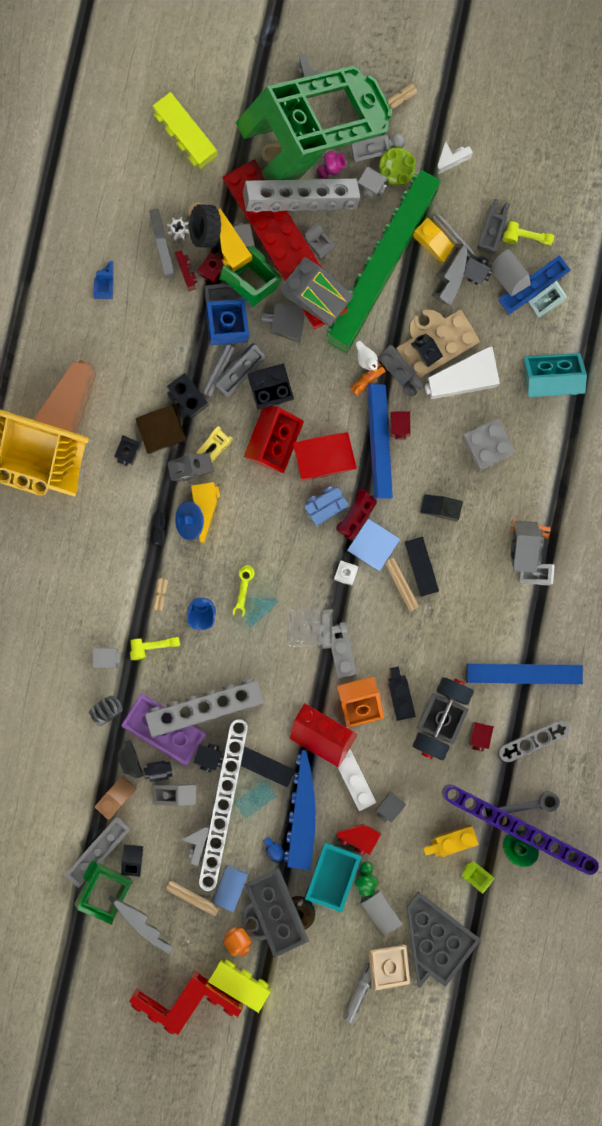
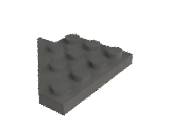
[407,891,481,988]

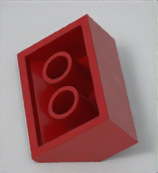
[244,406,304,474]
[290,703,358,768]

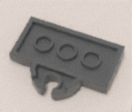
[241,868,310,957]

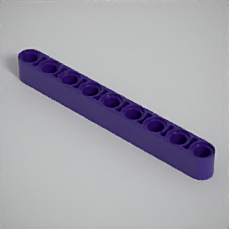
[442,784,599,875]

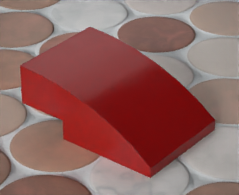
[293,432,357,481]

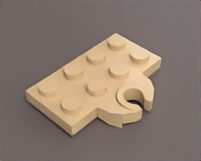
[396,309,480,378]

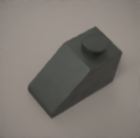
[420,494,463,522]

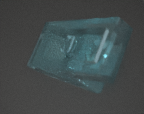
[245,598,279,628]
[234,781,277,818]

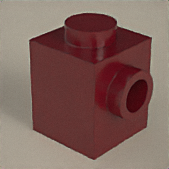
[198,252,224,285]

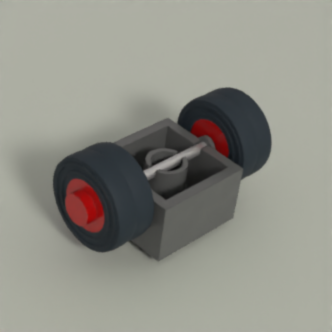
[412,677,474,761]

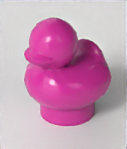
[316,151,346,179]

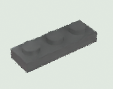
[213,343,267,398]

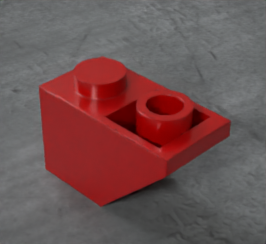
[335,823,381,856]

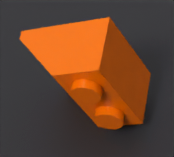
[337,676,384,728]

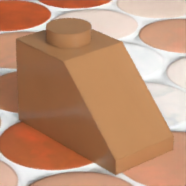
[95,776,137,820]

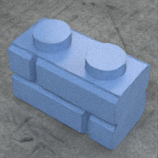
[304,486,349,527]

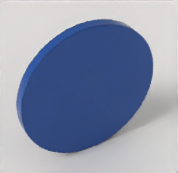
[175,502,204,540]

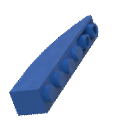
[284,750,316,870]

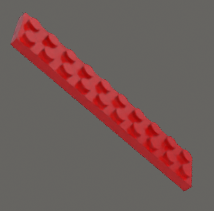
[222,159,348,330]

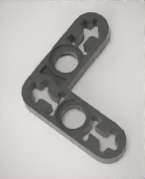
[149,209,175,278]

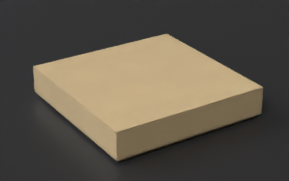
[368,944,411,991]

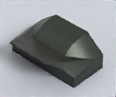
[117,740,144,779]

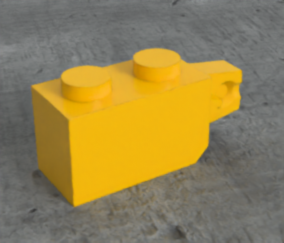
[422,824,479,857]

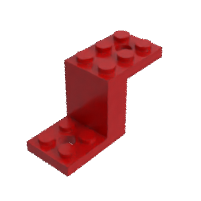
[129,971,243,1035]

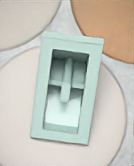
[529,281,567,318]

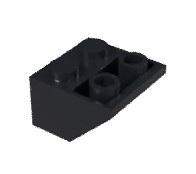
[247,363,294,410]

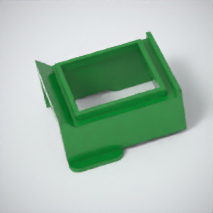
[220,246,282,307]
[74,861,133,925]

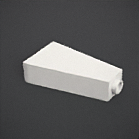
[425,347,500,399]

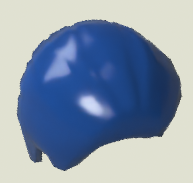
[187,597,216,630]

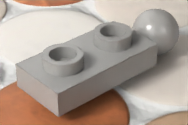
[350,134,406,162]

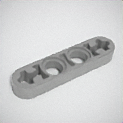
[498,721,569,762]

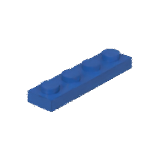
[498,255,571,315]

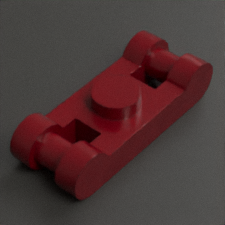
[336,489,377,540]

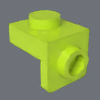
[461,861,495,893]

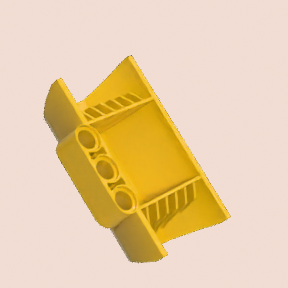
[0,410,89,497]

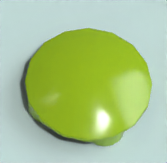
[379,147,416,186]

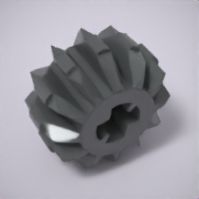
[89,695,123,726]

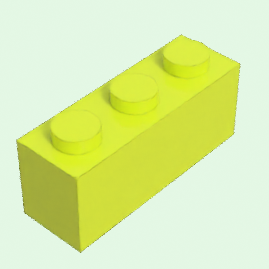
[208,959,271,1013]

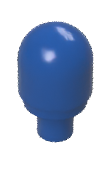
[263,837,285,862]

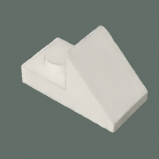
[436,142,473,175]

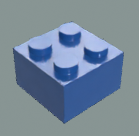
[206,299,249,346]

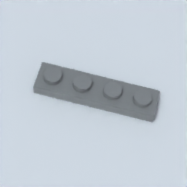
[64,816,131,888]

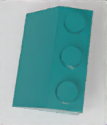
[523,353,587,397]

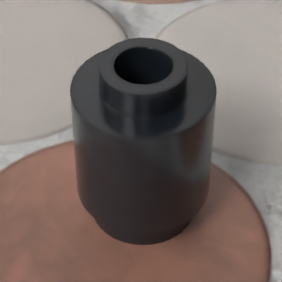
[144,760,173,783]

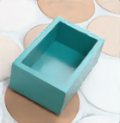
[305,841,362,913]

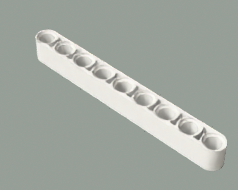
[199,719,248,891]

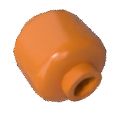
[223,927,252,957]

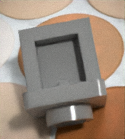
[296,53,323,77]
[304,224,336,258]

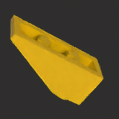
[218,208,252,272]
[413,218,467,265]
[191,482,221,544]

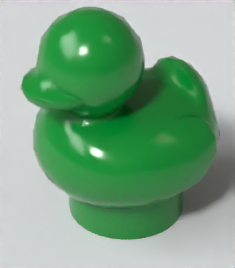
[355,861,378,896]

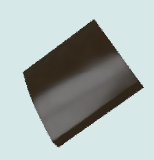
[135,405,186,454]

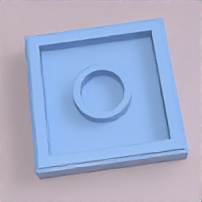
[347,519,400,571]

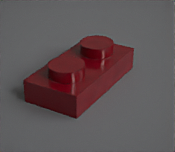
[175,250,198,292]

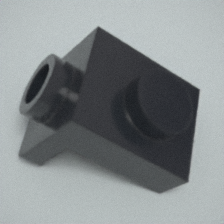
[411,333,443,367]

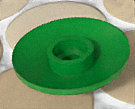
[503,830,539,867]

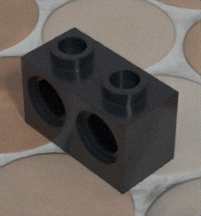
[167,373,209,419]

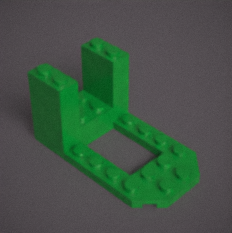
[235,65,392,180]

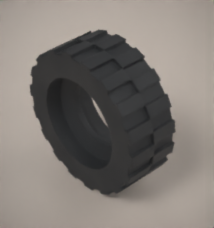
[189,204,221,247]

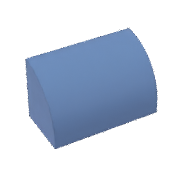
[213,865,248,912]

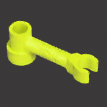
[502,221,554,246]
[233,565,255,617]
[130,637,180,660]

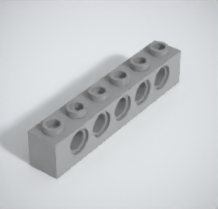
[243,179,361,212]
[145,679,264,738]

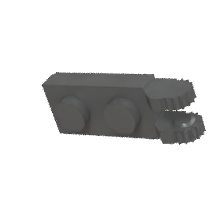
[477,199,510,254]
[378,345,424,397]

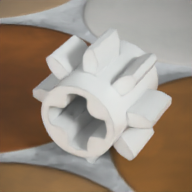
[167,217,190,241]

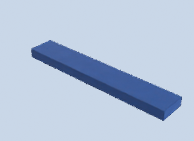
[367,384,393,499]
[467,664,583,684]

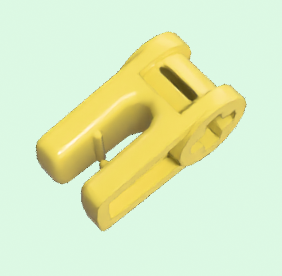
[196,426,233,462]

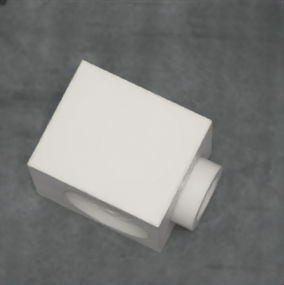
[334,560,359,586]

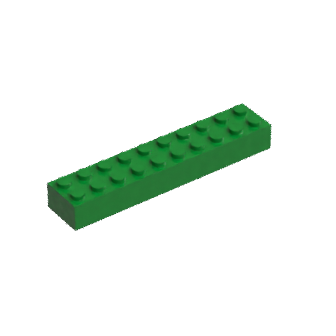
[326,170,441,354]

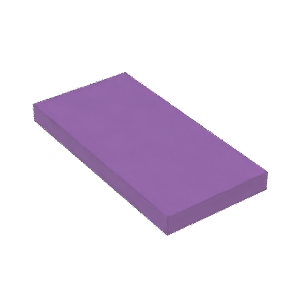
[121,693,207,766]

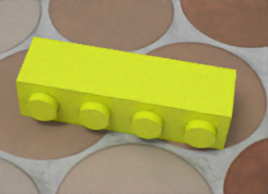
[153,92,218,169]

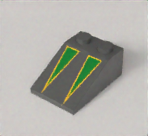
[282,257,353,327]

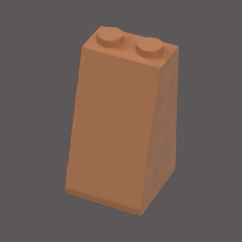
[34,360,96,433]

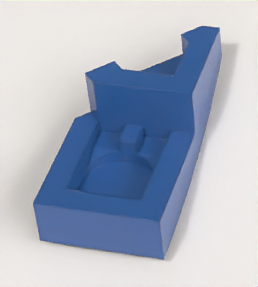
[93,261,114,299]

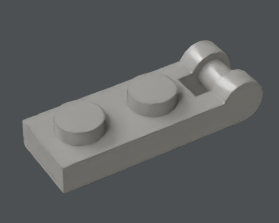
[327,622,356,678]

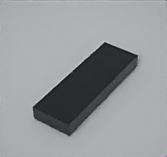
[404,537,439,597]
[235,746,295,787]

